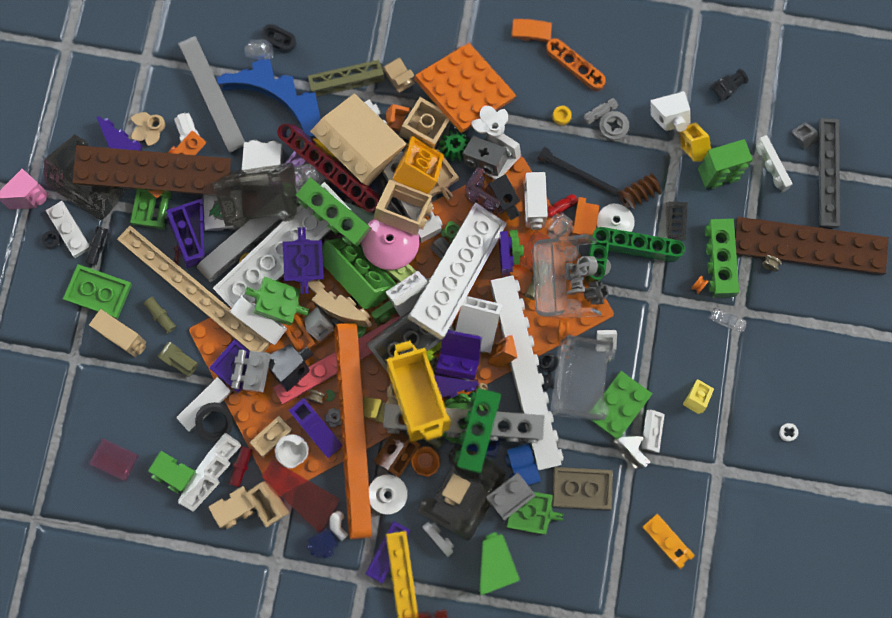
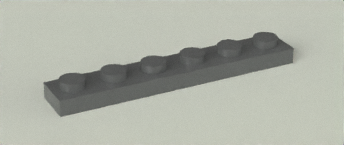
[819,118,840,228]

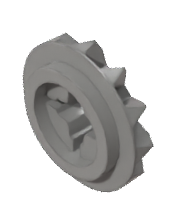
[599,111,629,140]

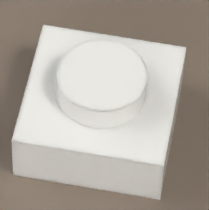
[596,330,617,351]

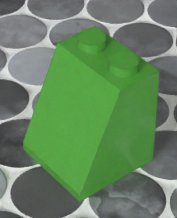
[479,532,520,595]

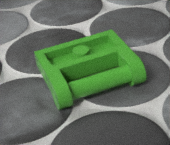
[130,190,172,230]

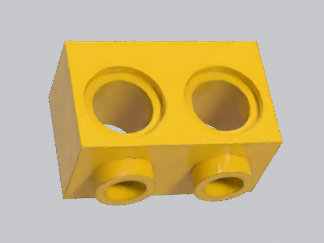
[679,123,711,162]

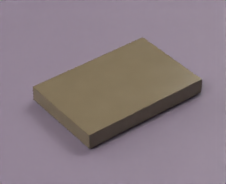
[552,467,613,510]

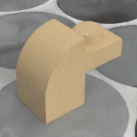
[382,57,415,93]

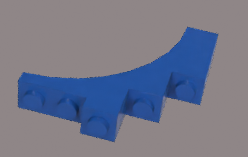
[217,59,321,139]

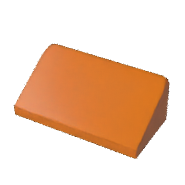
[488,335,517,367]

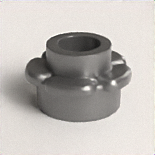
[325,408,341,427]

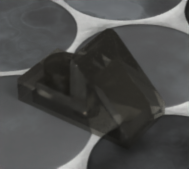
[610,436,650,469]

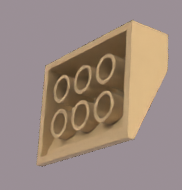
[310,93,407,186]

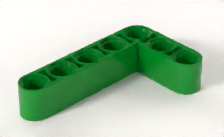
[585,227,685,283]

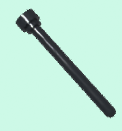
[537,147,620,196]

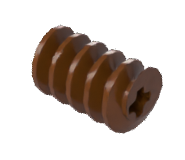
[618,172,661,210]

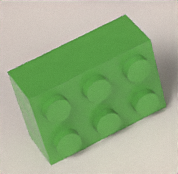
[698,139,753,189]

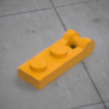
[642,514,695,569]

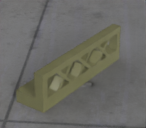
[308,60,385,97]

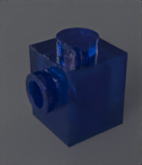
[307,528,339,559]

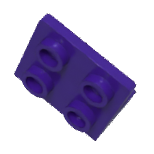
[436,330,482,380]

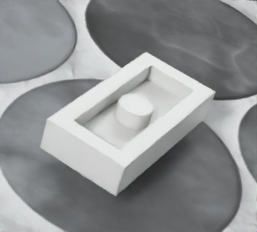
[641,410,665,453]

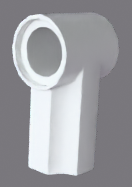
[174,113,199,142]

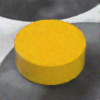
[553,106,571,126]

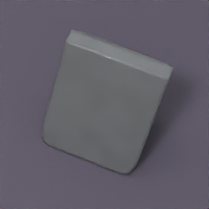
[791,122,819,150]

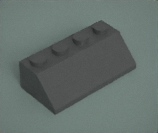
[366,309,454,374]

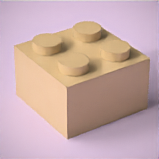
[399,97,450,149]

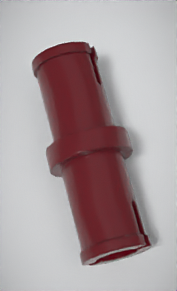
[228,446,253,487]

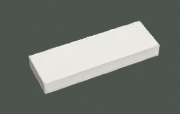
[176,377,232,432]

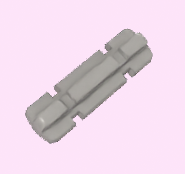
[584,98,618,124]

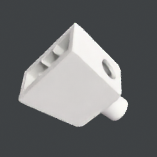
[650,91,690,132]

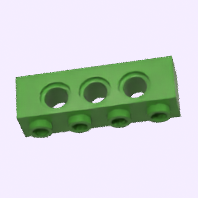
[296,177,372,246]
[705,219,739,298]

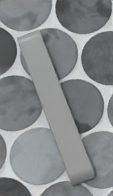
[178,36,245,153]

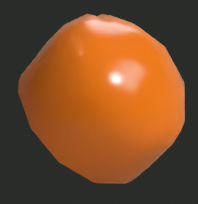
[411,446,441,477]

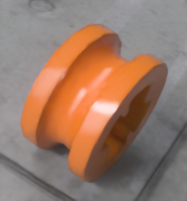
[691,275,709,294]
[558,321,570,339]

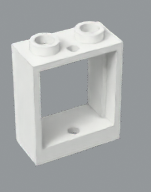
[524,172,548,230]

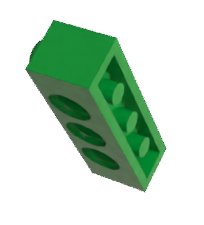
[454,388,501,473]

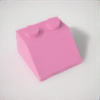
[0,169,49,210]

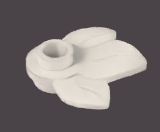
[471,106,508,138]

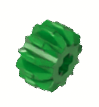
[440,130,470,163]

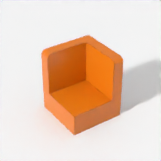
[385,104,410,132]

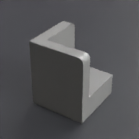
[304,306,334,342]

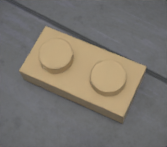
[250,416,293,458]

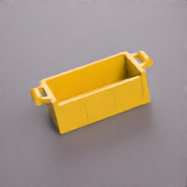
[387,341,450,442]

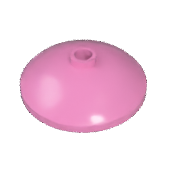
[361,219,419,270]

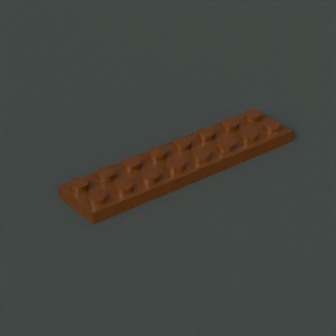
[73,145,231,197]
[735,217,889,275]

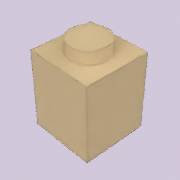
[442,473,471,506]

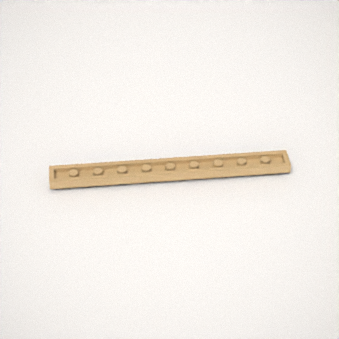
[117,226,271,352]

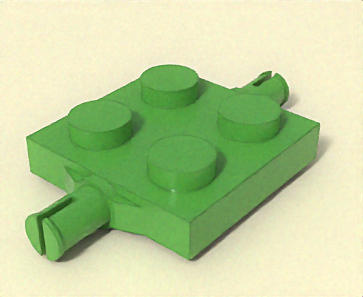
[244,277,309,326]
[507,492,564,535]

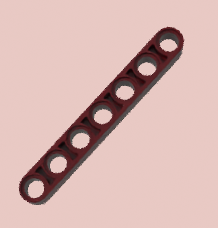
[277,124,381,212]

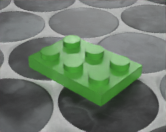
[63,264,132,319]
[586,371,652,441]

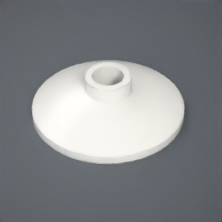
[597,204,634,240]
[369,475,407,514]

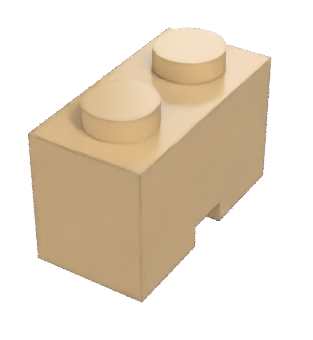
[245,480,290,527]
[209,486,256,529]

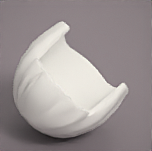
[275,434,309,469]

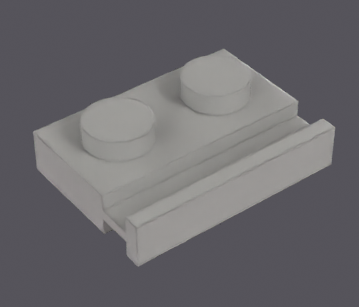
[486,473,536,520]

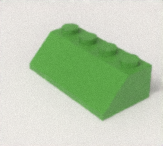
[322,237,397,310]

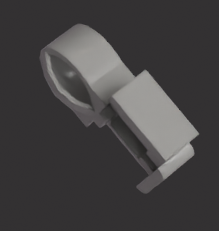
[565,256,598,295]

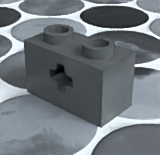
[463,136,508,176]

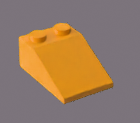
[393,136,444,194]

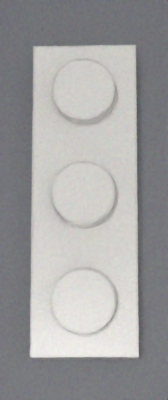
[756,135,793,193]
[46,201,90,258]

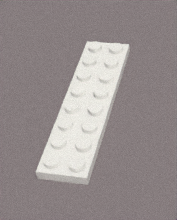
[213,182,352,308]
[408,202,507,340]

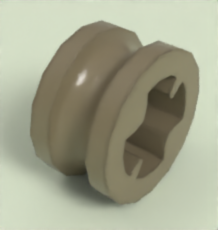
[762,255,782,272]
[306,389,326,404]

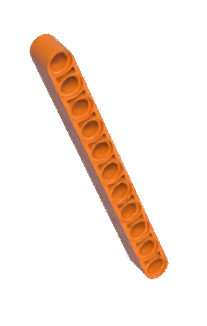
[334,323,372,540]

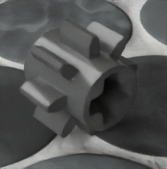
[584,281,609,305]

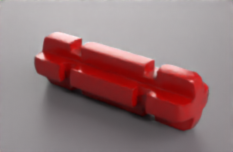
[547,194,578,218]

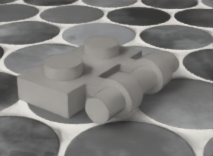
[231,350,271,392]

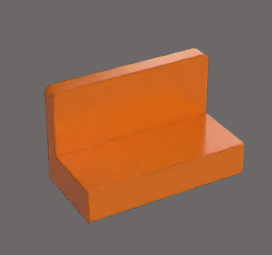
[571,197,599,241]

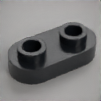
[261,24,296,52]

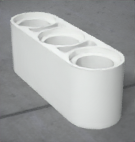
[230,295,287,345]

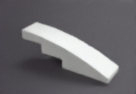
[178,433,241,512]

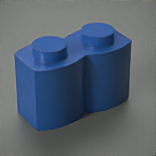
[504,444,541,486]

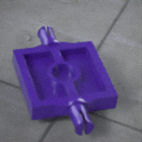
[283,227,324,294]

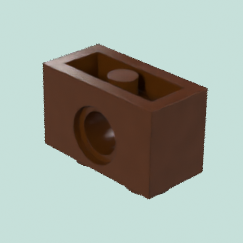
[373,431,420,478]

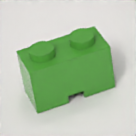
[148,451,195,493]

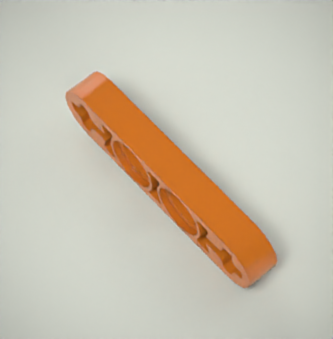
[546,38,606,91]

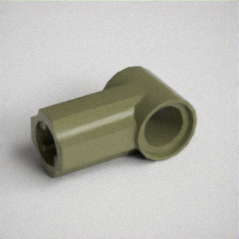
[157,341,198,377]

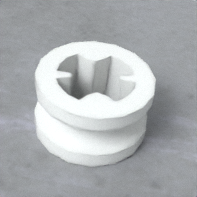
[779,423,798,442]

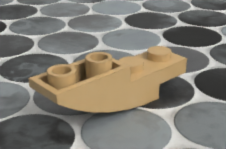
[308,279,372,327]

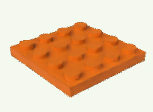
[414,43,517,133]

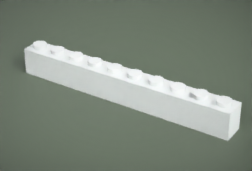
[490,275,564,471]

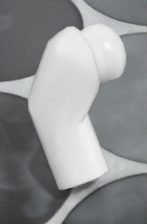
[330,511,348,542]

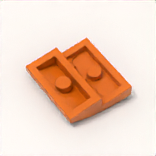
[282,301,335,351]

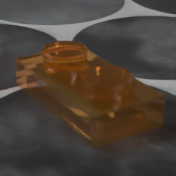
[519,230,552,273]

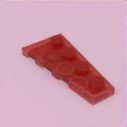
[262,459,340,534]

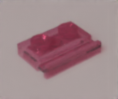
[90,438,139,481]

